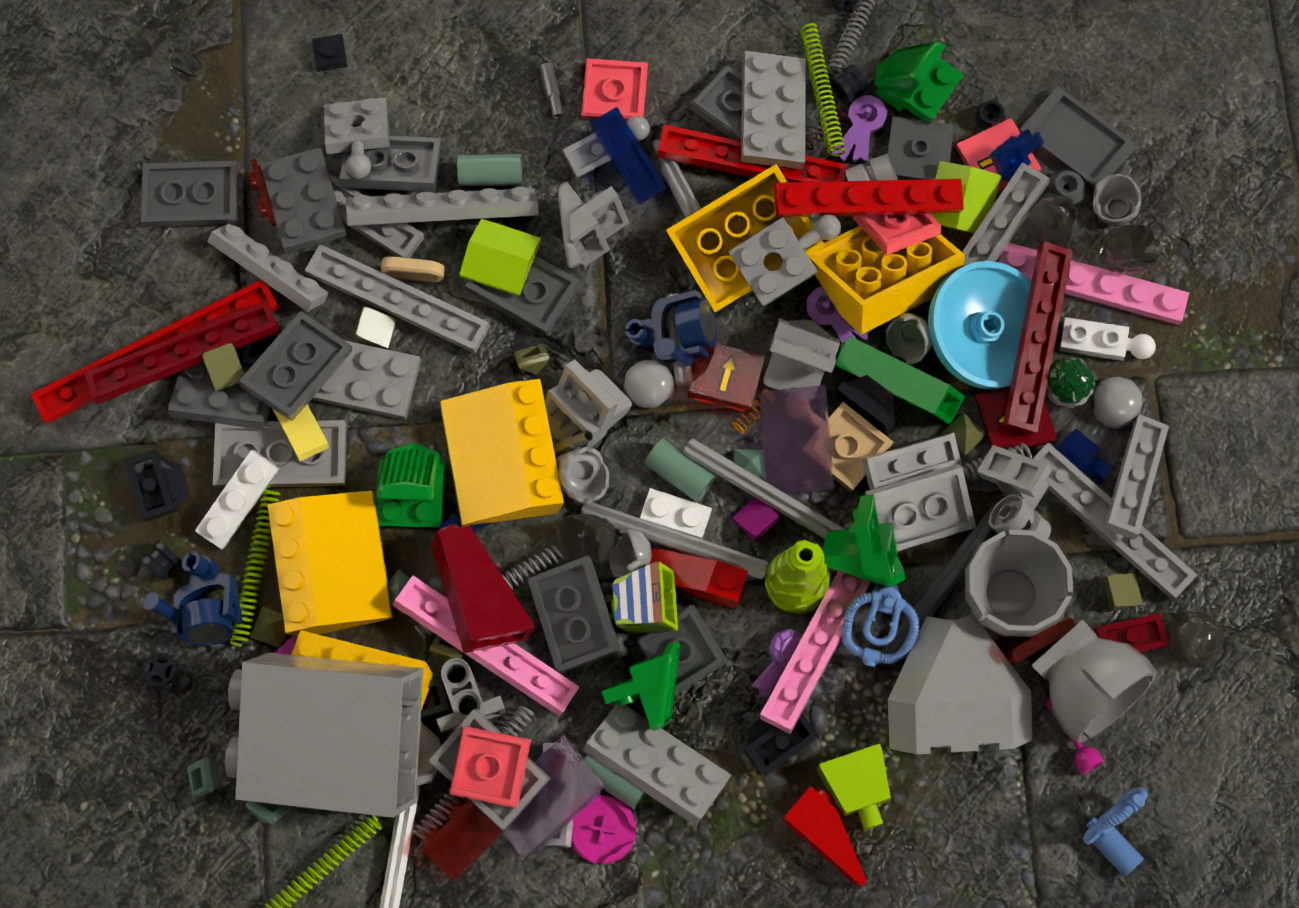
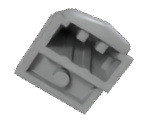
[558,181,630,268]
[763,318,840,401]
[545,360,632,448]

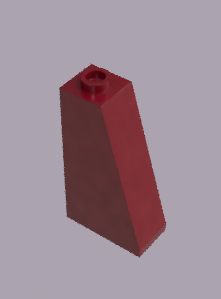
[431,525,534,653]

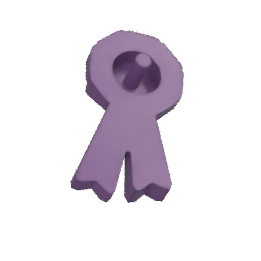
[831,95,887,164]
[807,287,872,343]
[752,629,803,703]

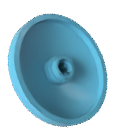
[928,261,1031,390]

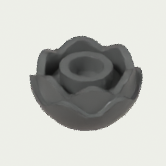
[1047,170,1085,208]

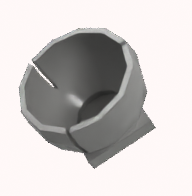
[965,529,1073,637]
[1032,620,1157,743]

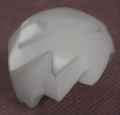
[556,447,609,503]

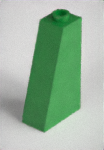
[835,336,965,425]

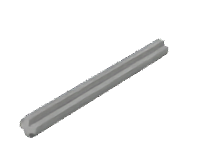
[683,439,844,539]
[581,502,768,579]

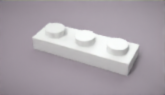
[195,450,280,549]

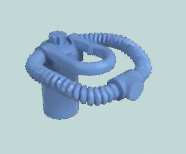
[841,583,919,666]
[1083,787,1148,877]

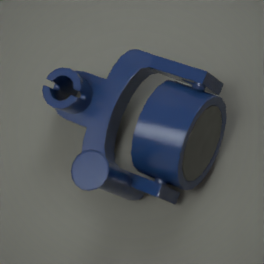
[625,290,717,367]
[142,551,243,646]

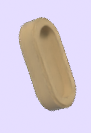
[380,257,445,283]

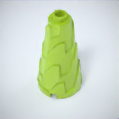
[765,540,831,615]

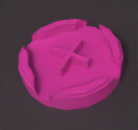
[571,796,636,865]

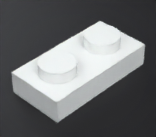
[640,488,712,539]

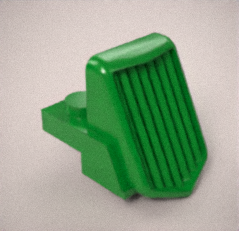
[873,41,964,125]
[376,443,446,528]
[822,494,905,587]
[602,641,680,731]

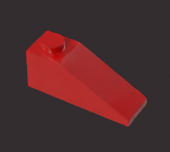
[650,548,748,610]
[782,786,867,889]

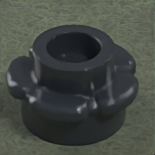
[975,101,1006,130]

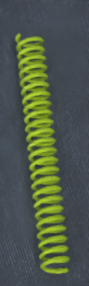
[800,23,846,156]
[229,485,281,647]
[265,815,382,908]

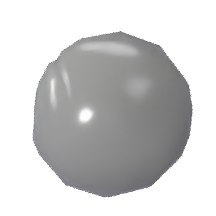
[1093,174,1141,226]
[886,313,933,365]
[624,360,675,408]
[1093,377,1142,429]
[609,529,652,579]

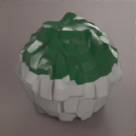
[1046,357,1095,408]

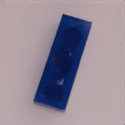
[589,107,667,205]

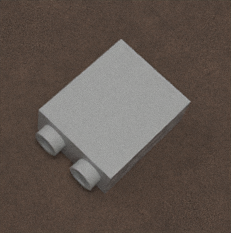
[225,653,423,818]

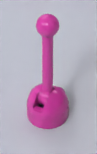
[1046,699,1104,775]

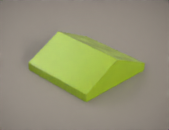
[931,161,1001,234]
[459,219,541,297]

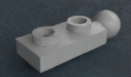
[561,116,650,178]

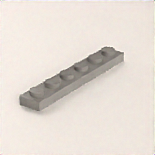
[345,187,538,226]
[305,244,490,354]
[1033,443,1197,601]

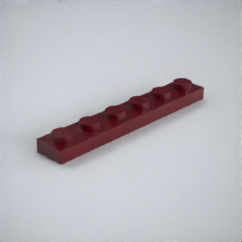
[1003,241,1073,435]
[84,300,280,405]

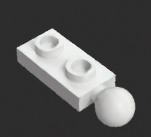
[1060,317,1156,361]

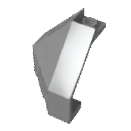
[888,614,1032,754]

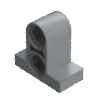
[977,445,1051,510]
[436,658,507,737]

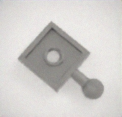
[324,97,390,179]
[729,214,841,307]

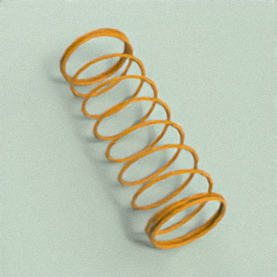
[732,389,776,434]

